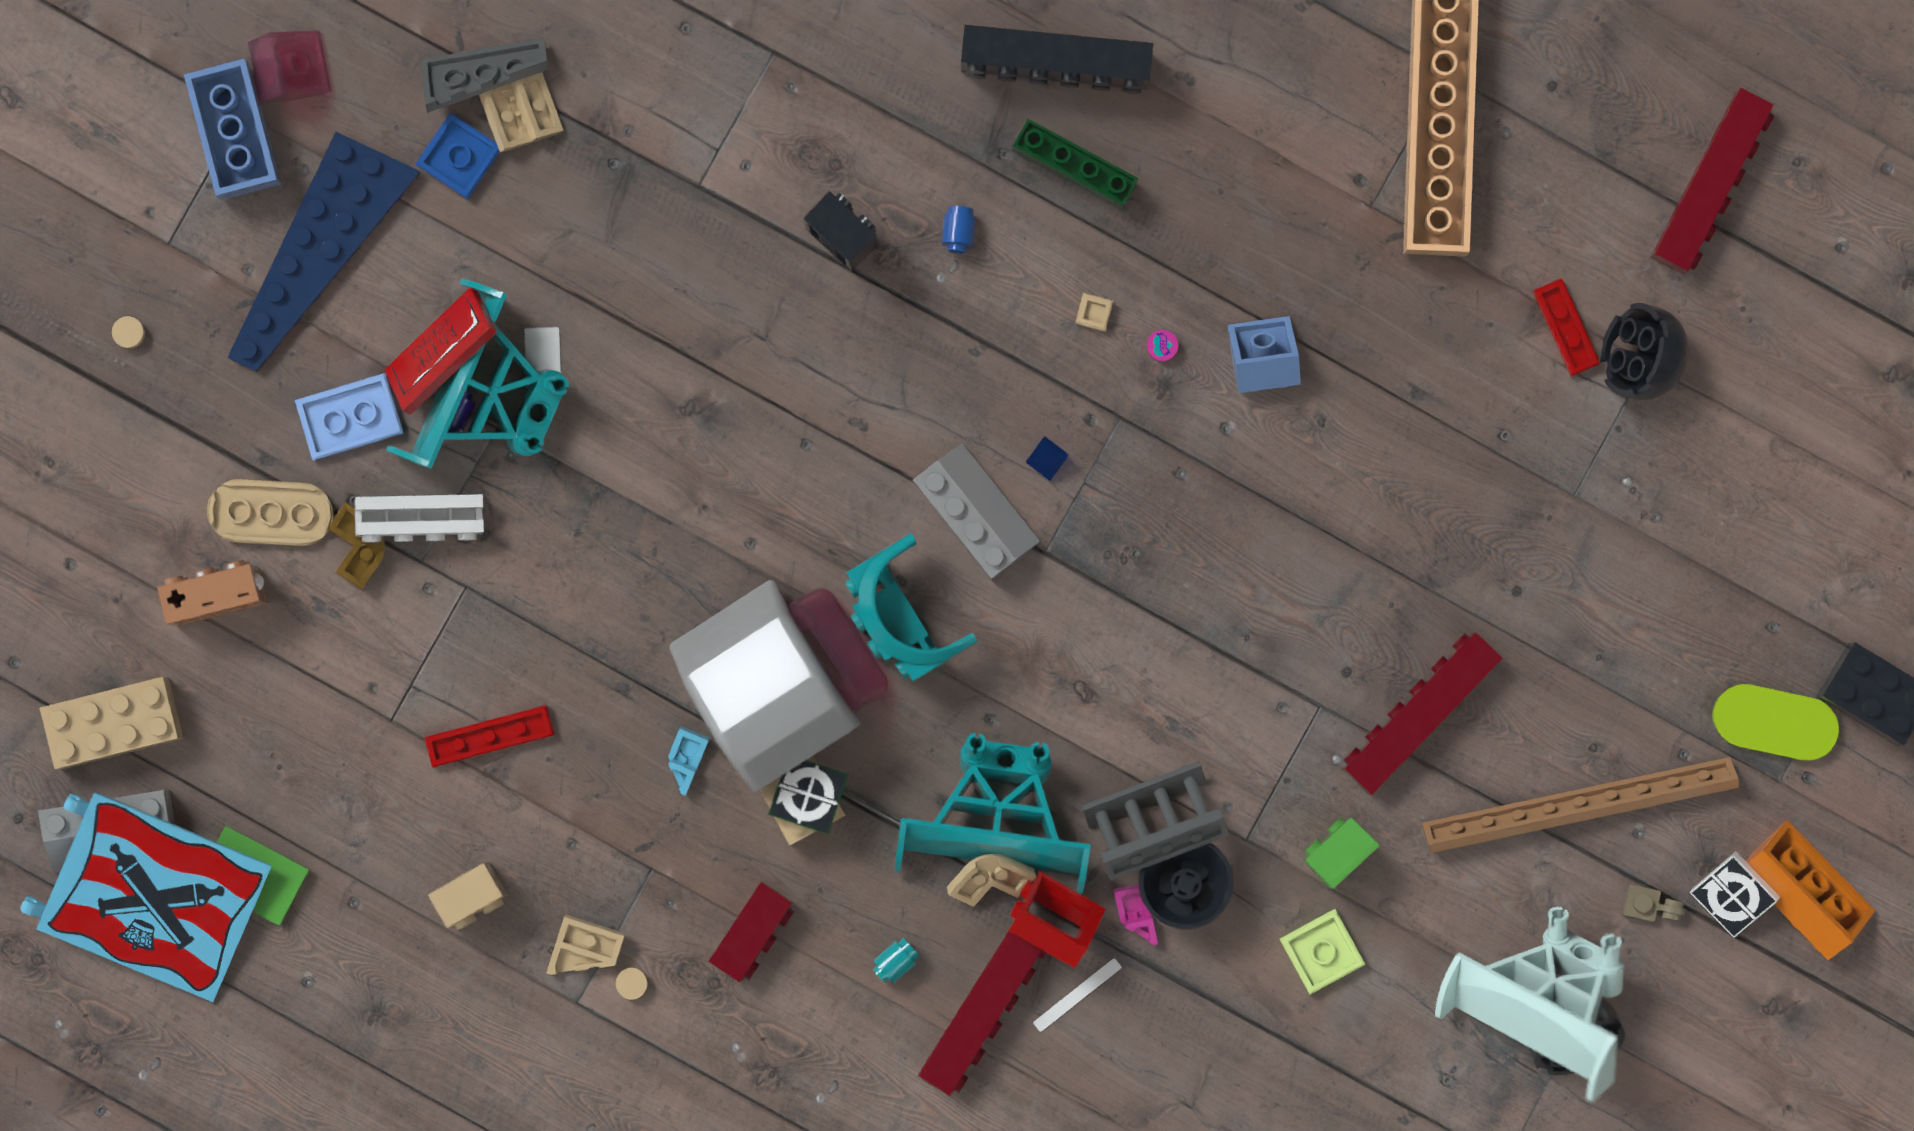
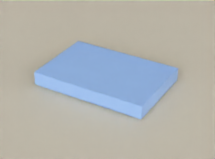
[295,373,404,461]

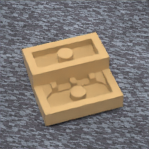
[479,72,564,152]

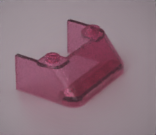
[787,588,888,713]

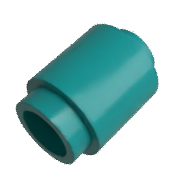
[873,937,920,984]

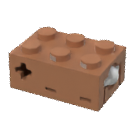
[157,560,268,627]

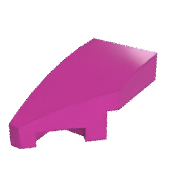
[1113,884,1158,945]

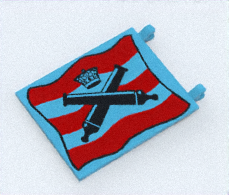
[20,792,272,1002]

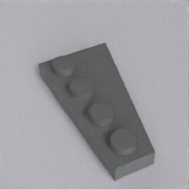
[421,38,549,113]

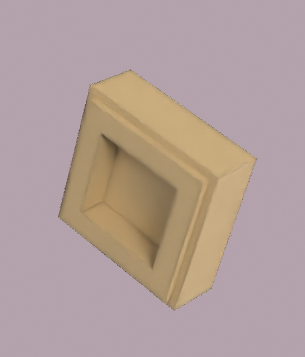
[1075,293,1113,332]

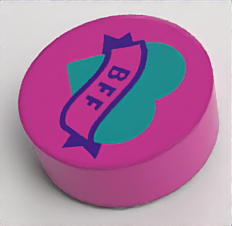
[1146,330,1178,362]

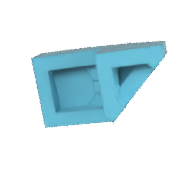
[668,726,710,796]

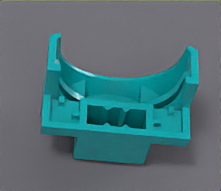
[845,533,978,682]

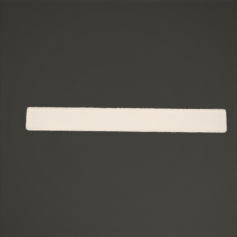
[1033,958,1122,1032]

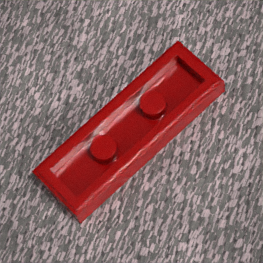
[1532,278,1600,377]

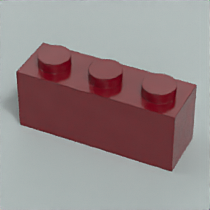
[708,882,795,982]

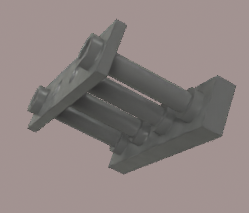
[1081,761,1229,881]

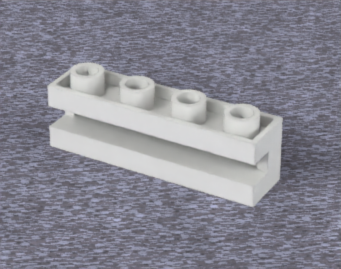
[354,494,484,543]

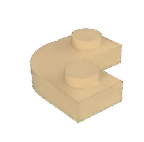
[947,854,1036,907]

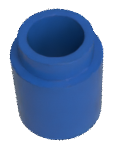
[942,206,976,254]

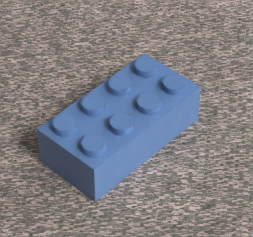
[184,58,282,201]

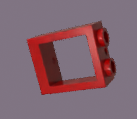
[1008,871,1106,968]

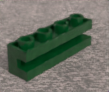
[1012,119,1139,210]

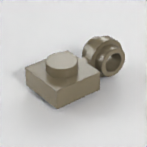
[1622,884,1686,922]

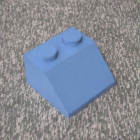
[1228,316,1301,393]

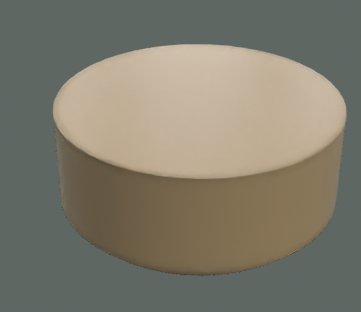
[112,316,145,349]
[616,968,648,1000]

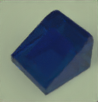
[1025,436,1069,481]

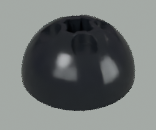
[1139,843,1233,930]

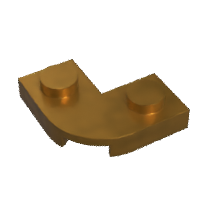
[327,502,385,590]

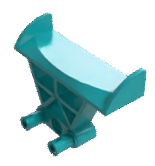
[386,278,569,469]
[894,733,1091,895]

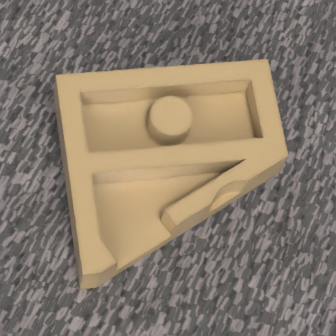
[546,914,626,975]

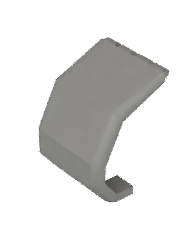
[669,580,861,792]

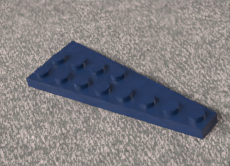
[227,132,420,372]

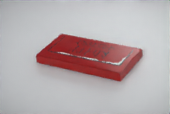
[384,287,497,415]

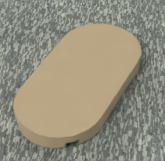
[207,479,334,546]

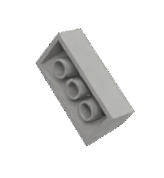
[913,443,1040,580]
[38,790,175,873]

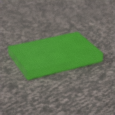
[217,826,310,926]

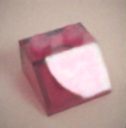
[248,31,332,103]

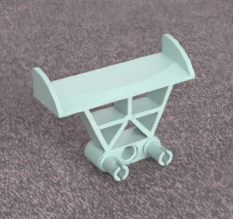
[1435,907,1624,1102]

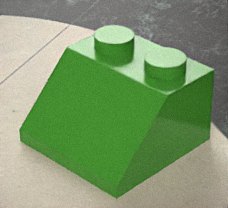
[1303,817,1380,889]

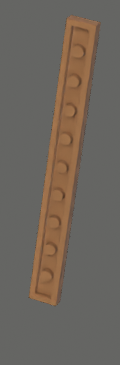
[1422,757,1739,853]

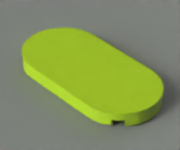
[1712,684,1839,761]

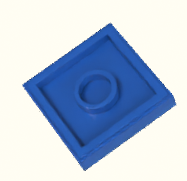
[415,112,500,200]

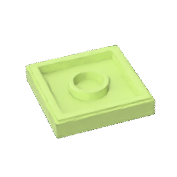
[1279,909,1366,995]

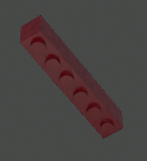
[1650,87,1775,275]
[1342,632,1503,795]
[918,931,1047,1096]

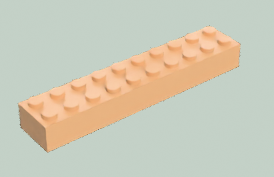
[1403,0,1479,256]

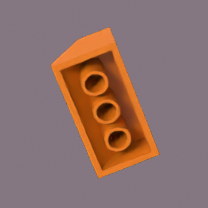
[1746,819,1876,960]

